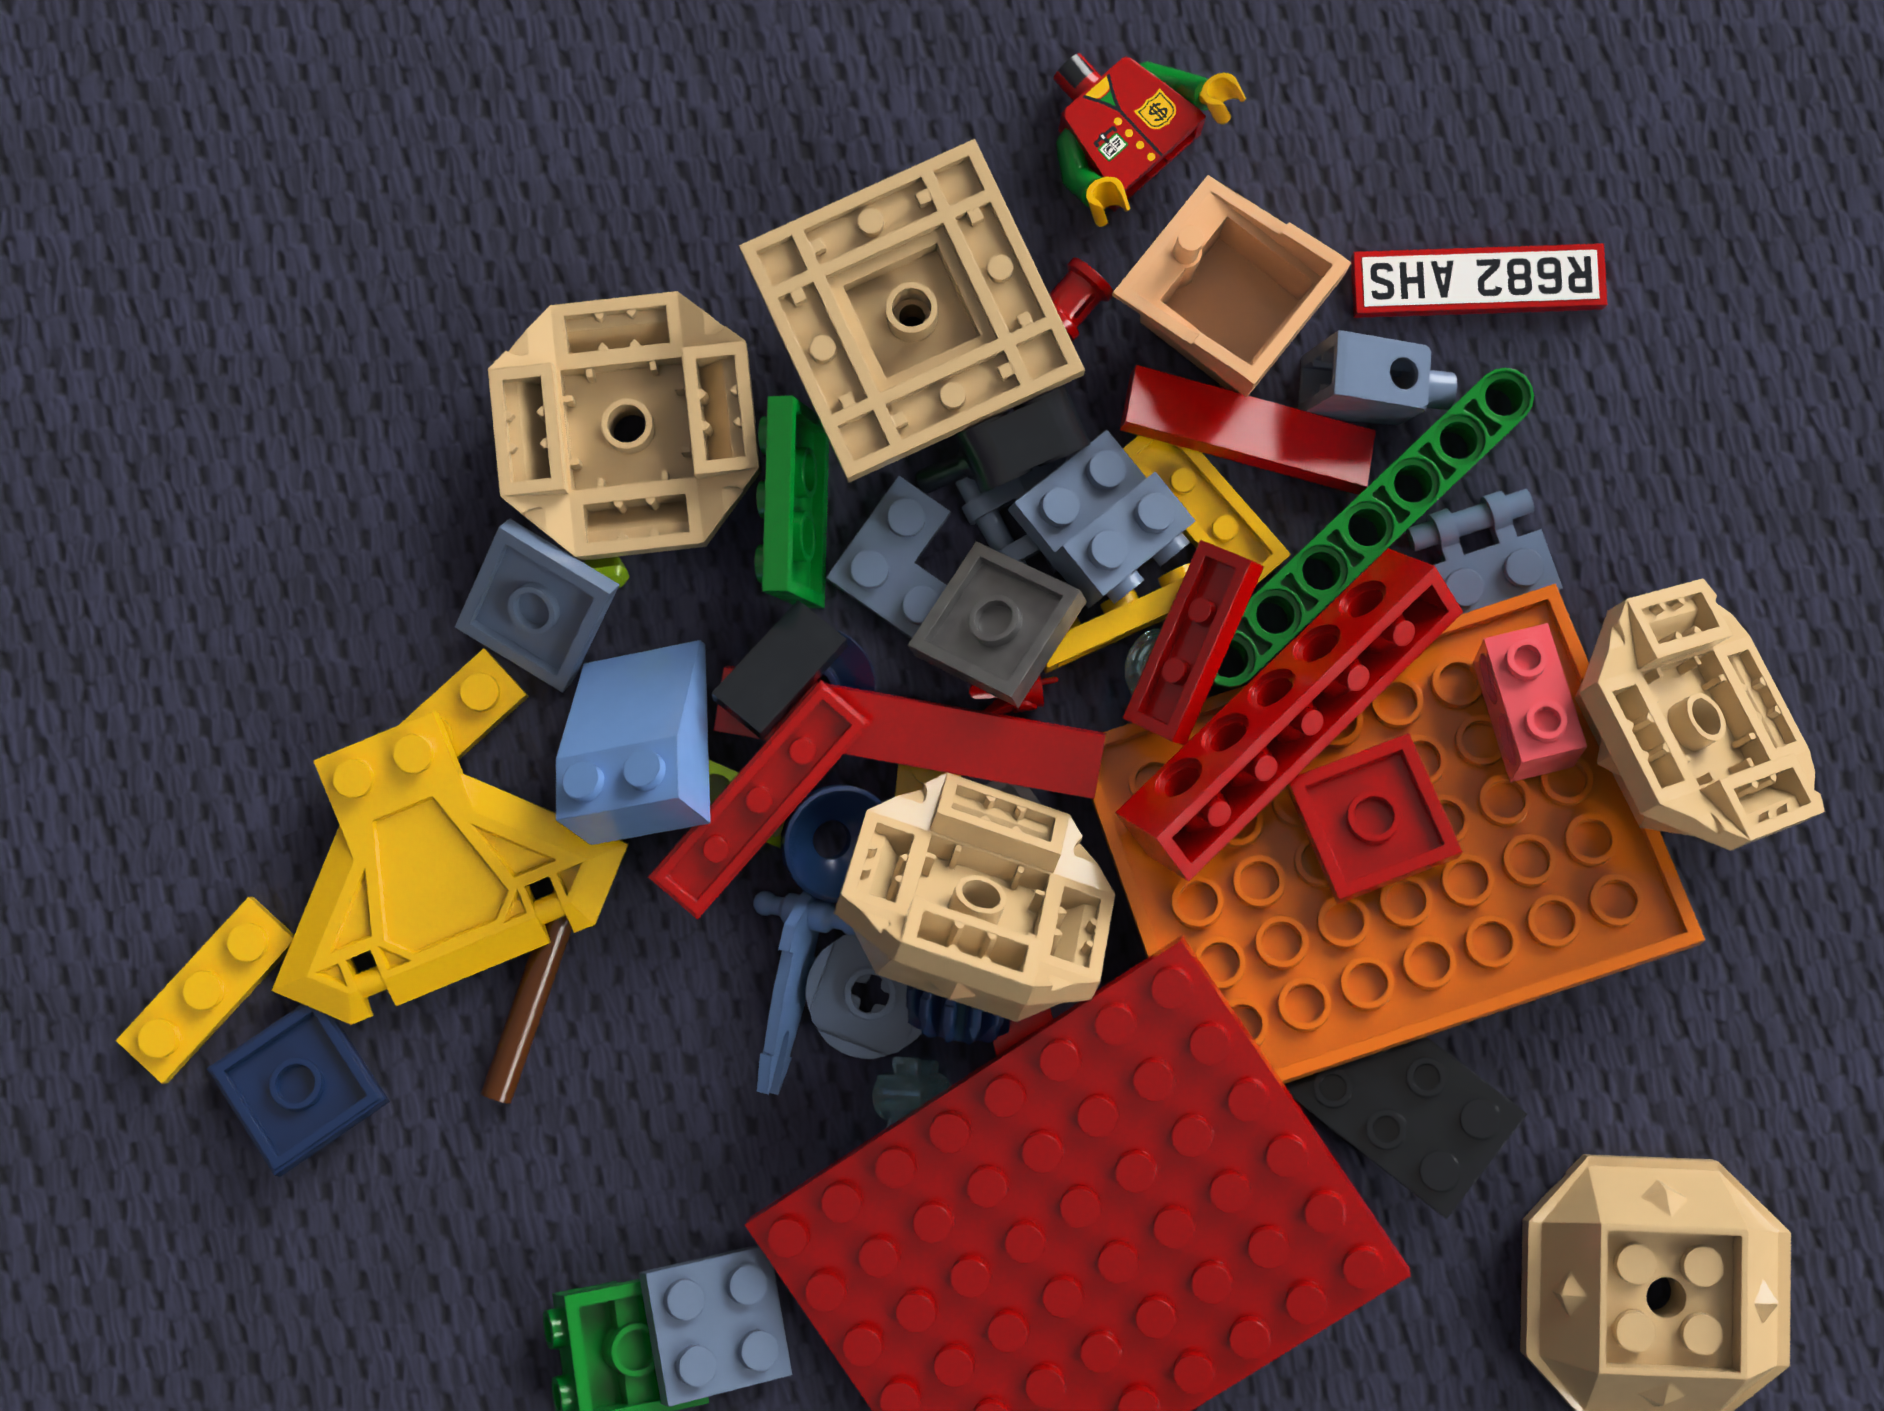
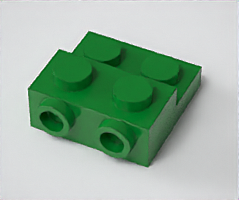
[543,1279,709,1411]

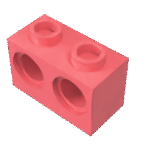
[1473,623,1587,782]

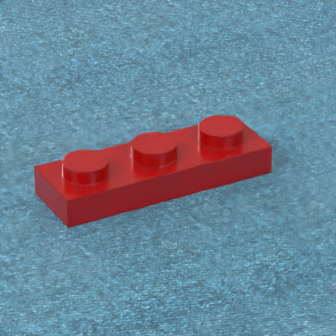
[1123,540,1264,746]

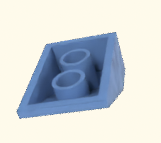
[556,640,711,845]

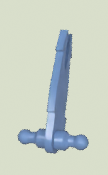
[753,891,856,1095]

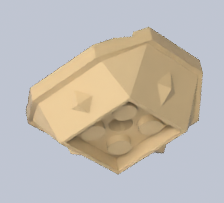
[488,291,761,561]
[1575,579,1825,851]
[834,772,1115,1022]
[1520,1154,1791,1411]

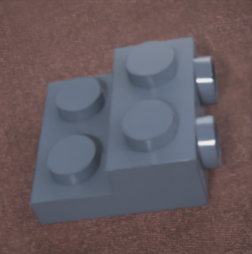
[1008,430,1196,609]

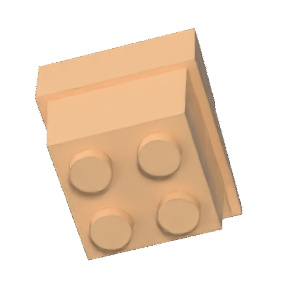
[1112,175,1351,398]

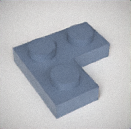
[826,476,950,639]

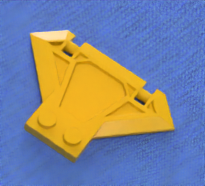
[271,711,629,1025]

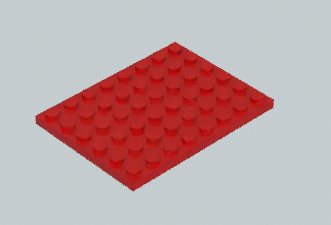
[745,935,1411,1411]

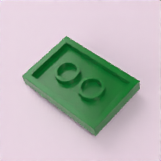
[755,396,829,608]

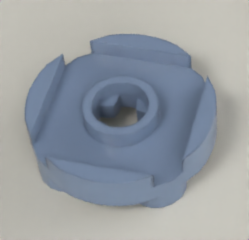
[806,934,922,1059]

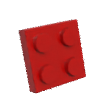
[1286,733,1463,905]

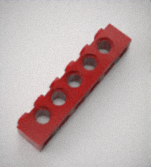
[1115,548,1463,882]

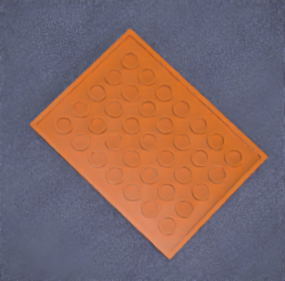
[1091,583,1705,1084]

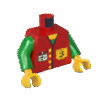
[1053,53,1246,227]

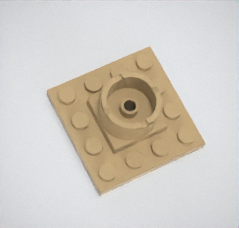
[739,139,1085,483]

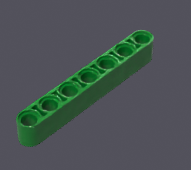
[1211,367,1534,693]

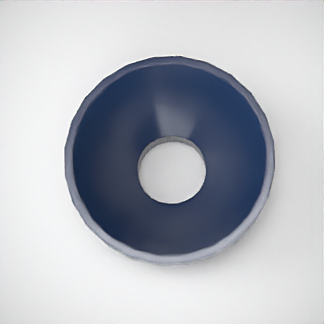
[780,785,882,903]

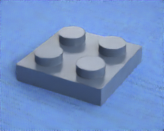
[455,519,620,693]
[639,1245,792,1407]

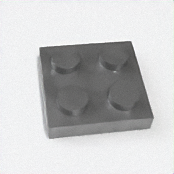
[908,541,1087,708]

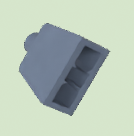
[1298,330,1457,425]

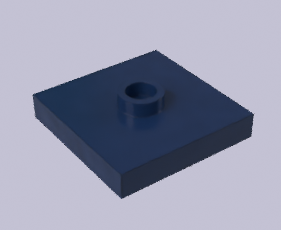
[207,1004,390,1177]

